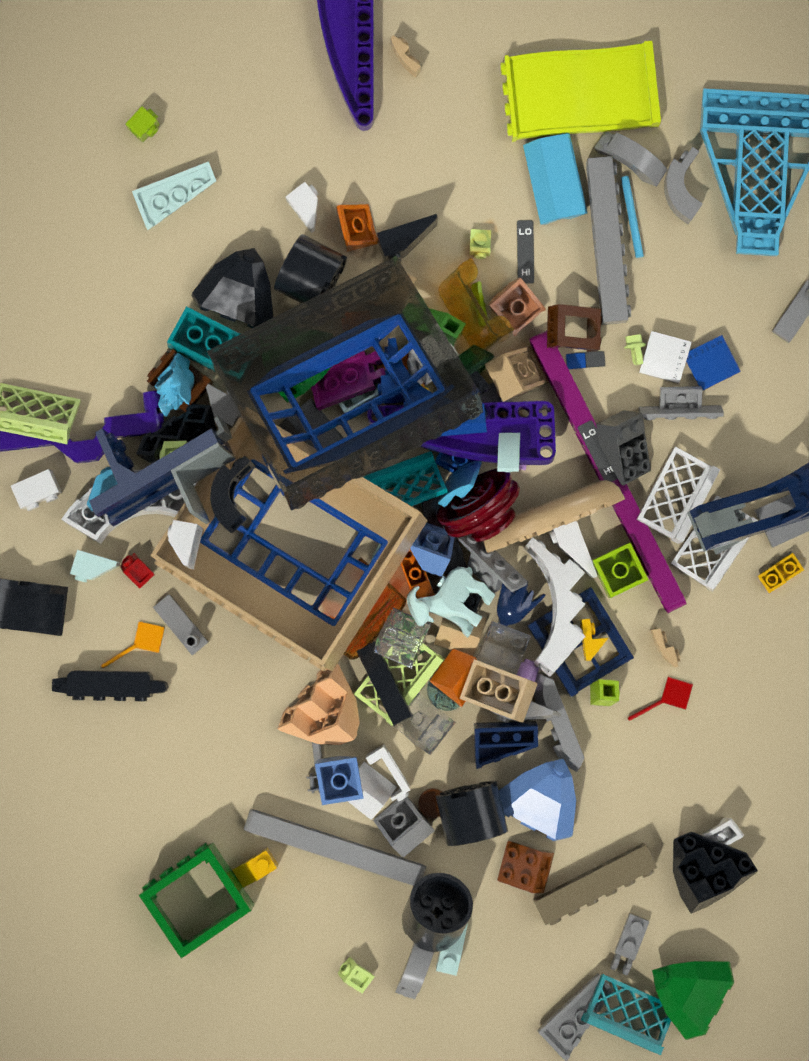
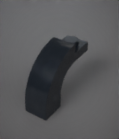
[210,456,255,533]

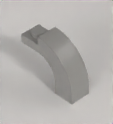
[594,131,668,187]
[664,147,703,224]
[395,942,434,1000]

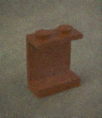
[147,349,213,412]

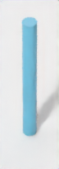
[621,176,644,258]

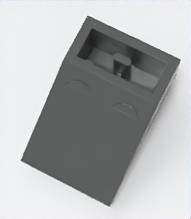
[596,410,651,485]

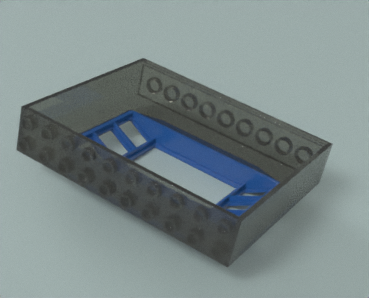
[207,256,483,511]

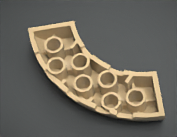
[484,480,625,553]

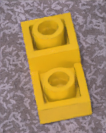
[758,552,804,593]

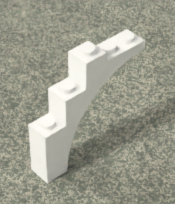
[524,538,585,677]

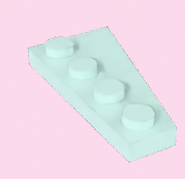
[132,161,217,230]

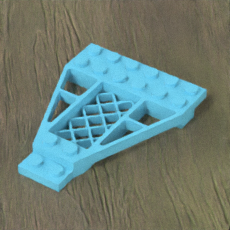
[700,88,809,256]

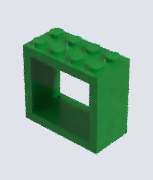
[139,843,255,959]

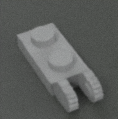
[610,913,649,975]

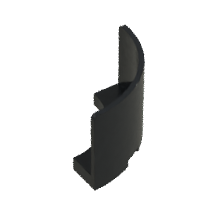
[0,578,68,636]

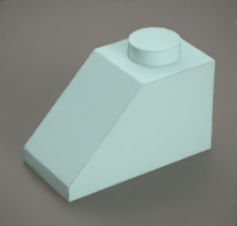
[70,550,120,583]

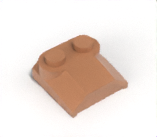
[488,277,546,336]

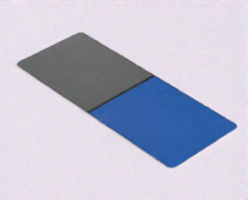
[566,351,605,369]

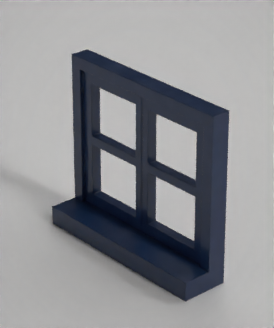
[527,587,634,697]

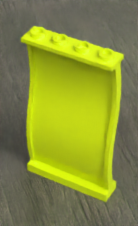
[500,41,661,142]

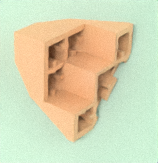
[277,664,360,745]

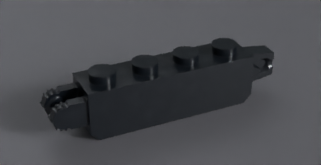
[52,670,169,701]

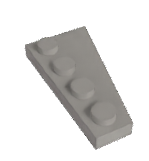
[537,973,613,1061]

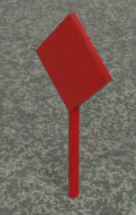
[628,677,693,721]

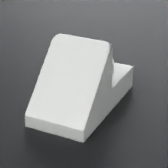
[702,817,744,845]

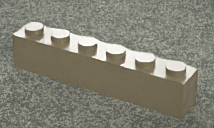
[533,843,657,925]

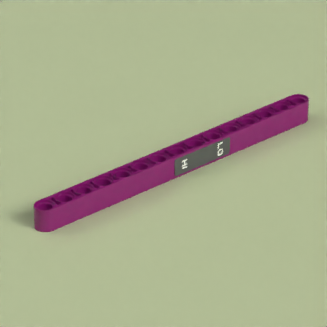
[529,330,687,614]

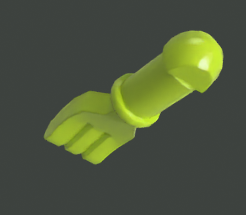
[471,281,489,326]

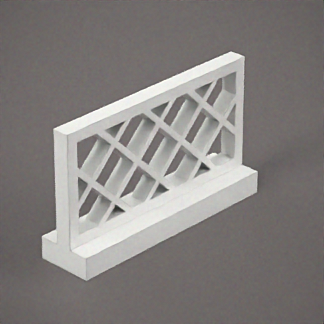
[637,447,720,544]
[671,495,758,592]

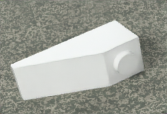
[549,521,598,578]

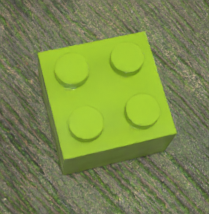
[592,543,648,598]

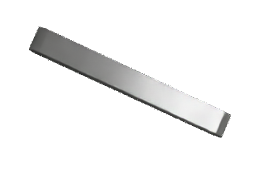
[244,809,426,886]

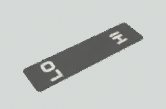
[517,220,534,284]

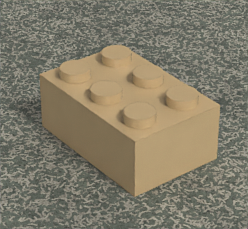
[459,659,538,723]

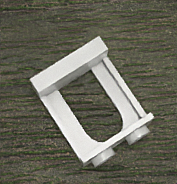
[366,744,410,802]

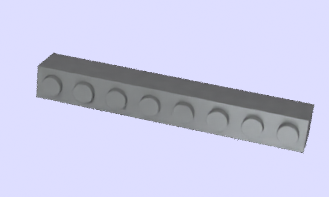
[586,156,631,325]

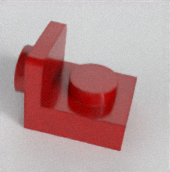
[120,553,155,589]

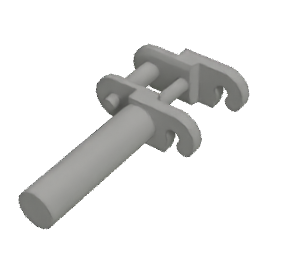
[306,742,322,793]

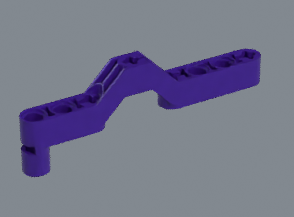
[0,391,164,463]

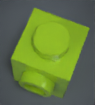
[125,106,159,142]
[590,679,620,706]

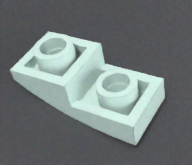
[497,433,520,472]

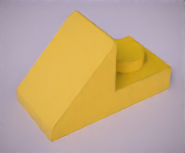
[580,619,608,661]

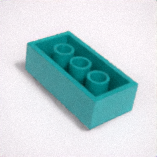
[167,306,260,385]

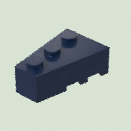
[474,720,538,769]

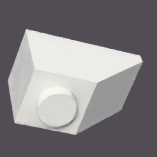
[286,182,319,233]
[167,520,203,570]

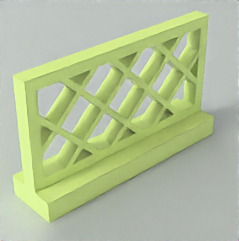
[0,383,81,444]
[354,629,445,726]

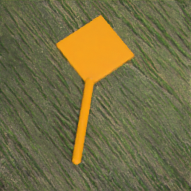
[101,622,165,668]

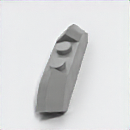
[534,673,584,772]

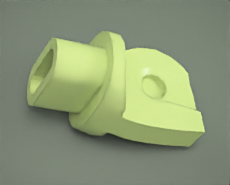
[624,334,646,365]

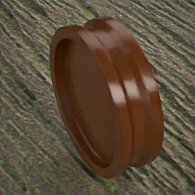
[418,788,442,818]

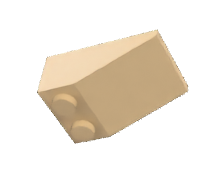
[485,346,549,402]

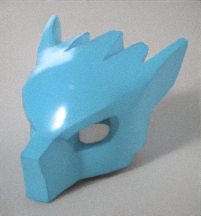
[155,353,194,417]

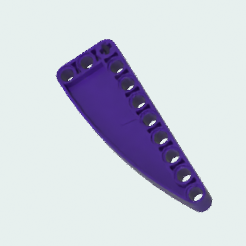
[317,0,374,131]
[367,401,556,465]

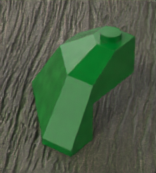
[652,961,734,1040]

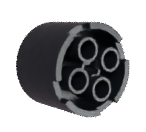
[274,234,347,313]
[435,781,508,846]
[402,873,473,952]

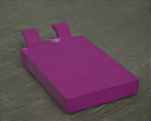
[311,351,386,411]

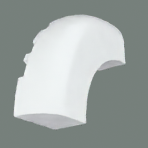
[61,469,197,544]

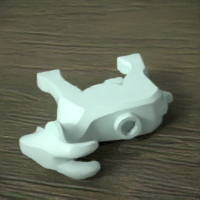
[406,566,496,638]

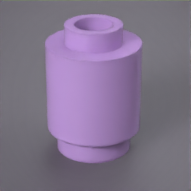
[515,659,539,682]

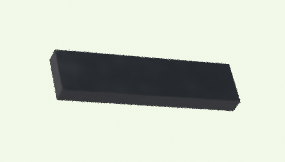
[356,641,413,726]

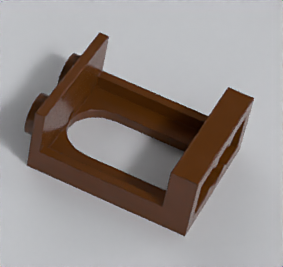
[547,304,602,352]

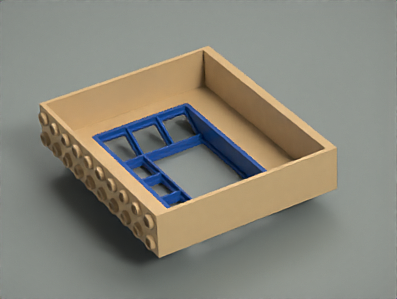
[150,407,427,671]

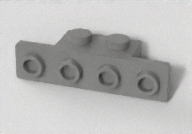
[639,386,724,420]
[458,534,527,593]

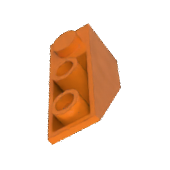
[401,549,434,599]

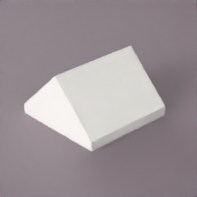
[348,762,397,820]

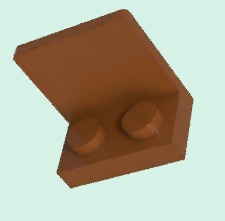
[497,841,554,893]

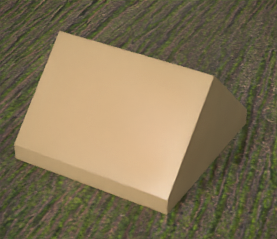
[434,617,486,656]

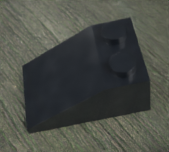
[377,214,438,265]

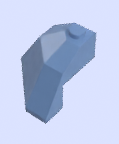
[499,759,576,841]

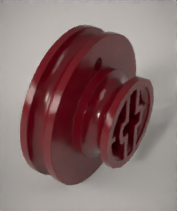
[437,468,520,542]

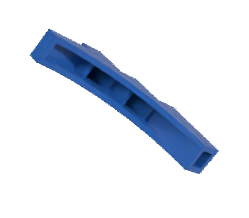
[378,338,487,437]

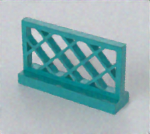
[363,451,448,506]
[581,974,671,1055]

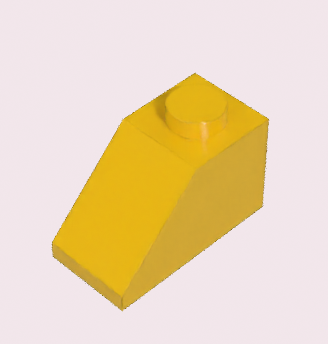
[232,847,278,888]

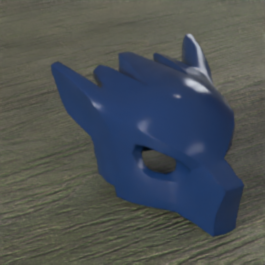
[496,581,546,633]

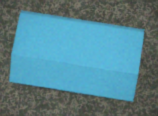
[523,133,587,225]

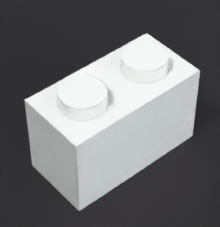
[11,469,62,511]

